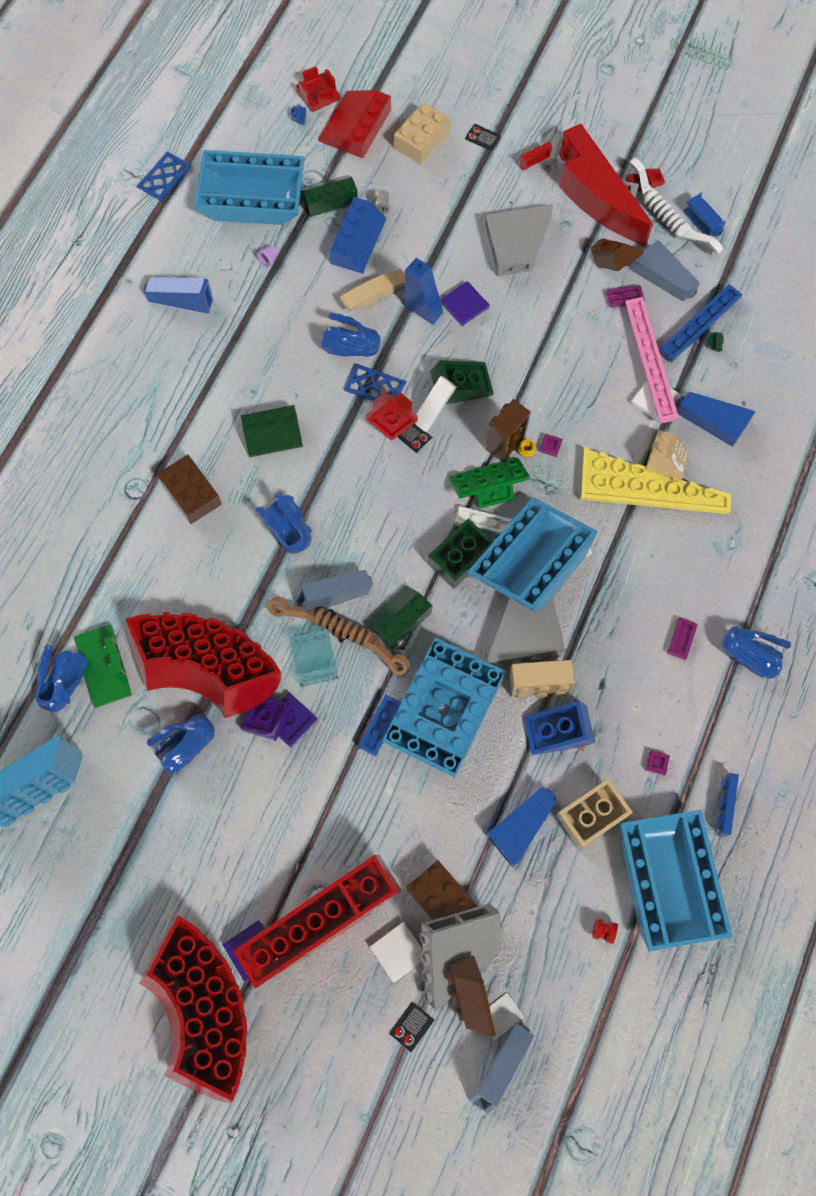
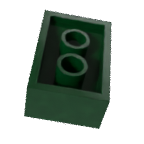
[430,360,494,404]

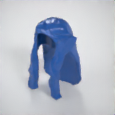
[321,312,381,357]
[256,492,312,554]
[722,626,791,679]
[35,645,88,712]
[147,714,215,774]

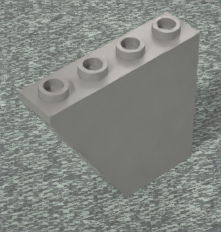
[485,204,553,277]
[487,598,565,668]
[420,903,501,1010]

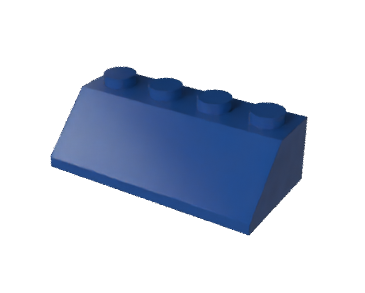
[330,197,386,274]

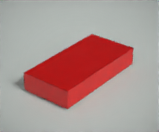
[519,142,552,171]

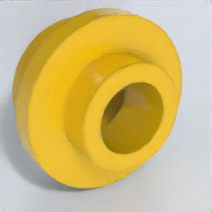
[518,439,536,457]

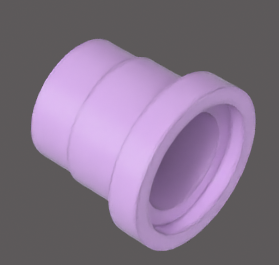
[257,245,279,267]

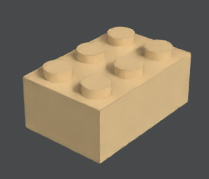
[394,102,451,165]
[509,660,575,699]
[556,778,633,850]

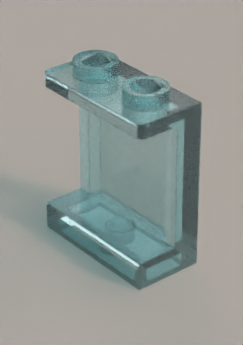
[290,629,339,687]

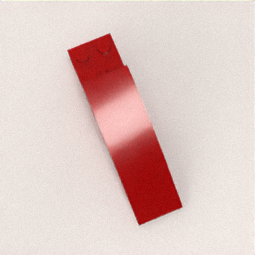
[559,123,653,246]
[233,855,402,989]

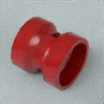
[592,917,618,944]

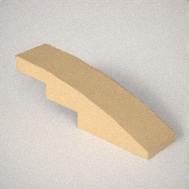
[340,268,405,311]

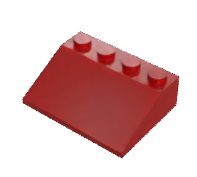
[318,90,391,158]

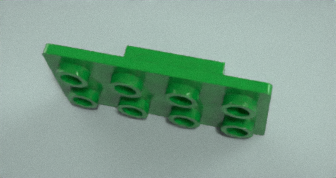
[449,458,530,509]
[74,624,132,708]

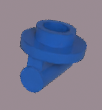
[290,104,307,125]

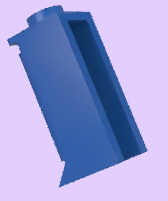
[683,192,726,237]

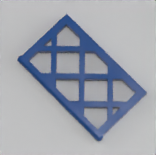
[137,151,191,201]
[345,364,407,401]

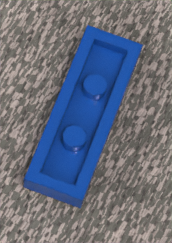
[358,694,402,757]
[716,773,739,837]

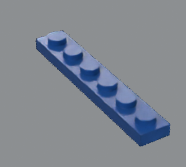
[659,284,743,362]

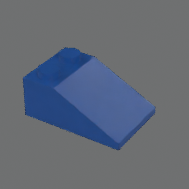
[524,701,595,755]

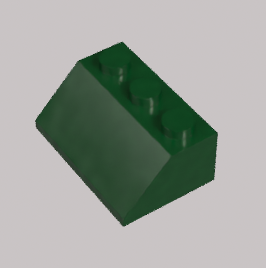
[301,175,358,217]
[240,405,303,458]
[364,586,433,650]

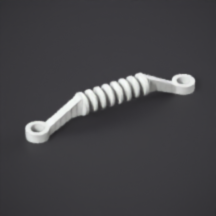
[629,157,724,255]

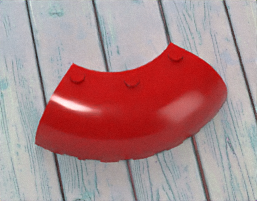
[125,612,282,718]
[139,915,247,1103]

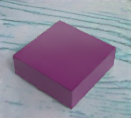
[539,434,563,457]
[645,750,670,776]

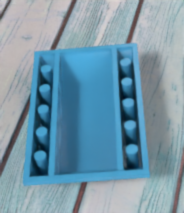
[194,150,305,225]
[468,497,597,611]
[0,735,83,827]
[620,810,733,952]

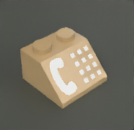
[646,430,688,480]

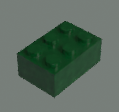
[427,518,494,589]

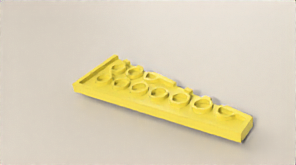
[580,447,731,514]

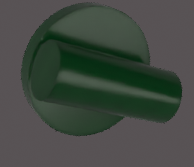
[707,332,724,352]

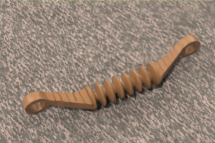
[267,596,410,675]

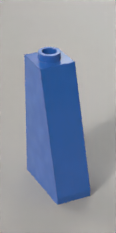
[405,257,443,325]
[144,277,213,314]
[677,392,755,447]
[486,787,556,868]

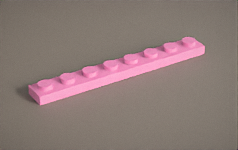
[625,297,678,424]

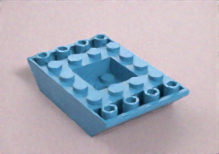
[382,637,506,778]

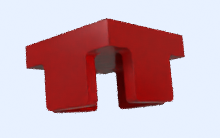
[296,66,340,113]
[366,391,418,441]

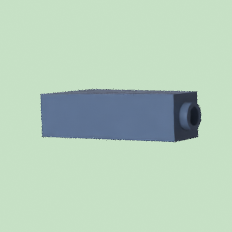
[629,240,700,301]
[294,570,373,610]
[469,1023,535,1113]

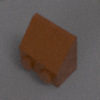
[590,238,644,271]

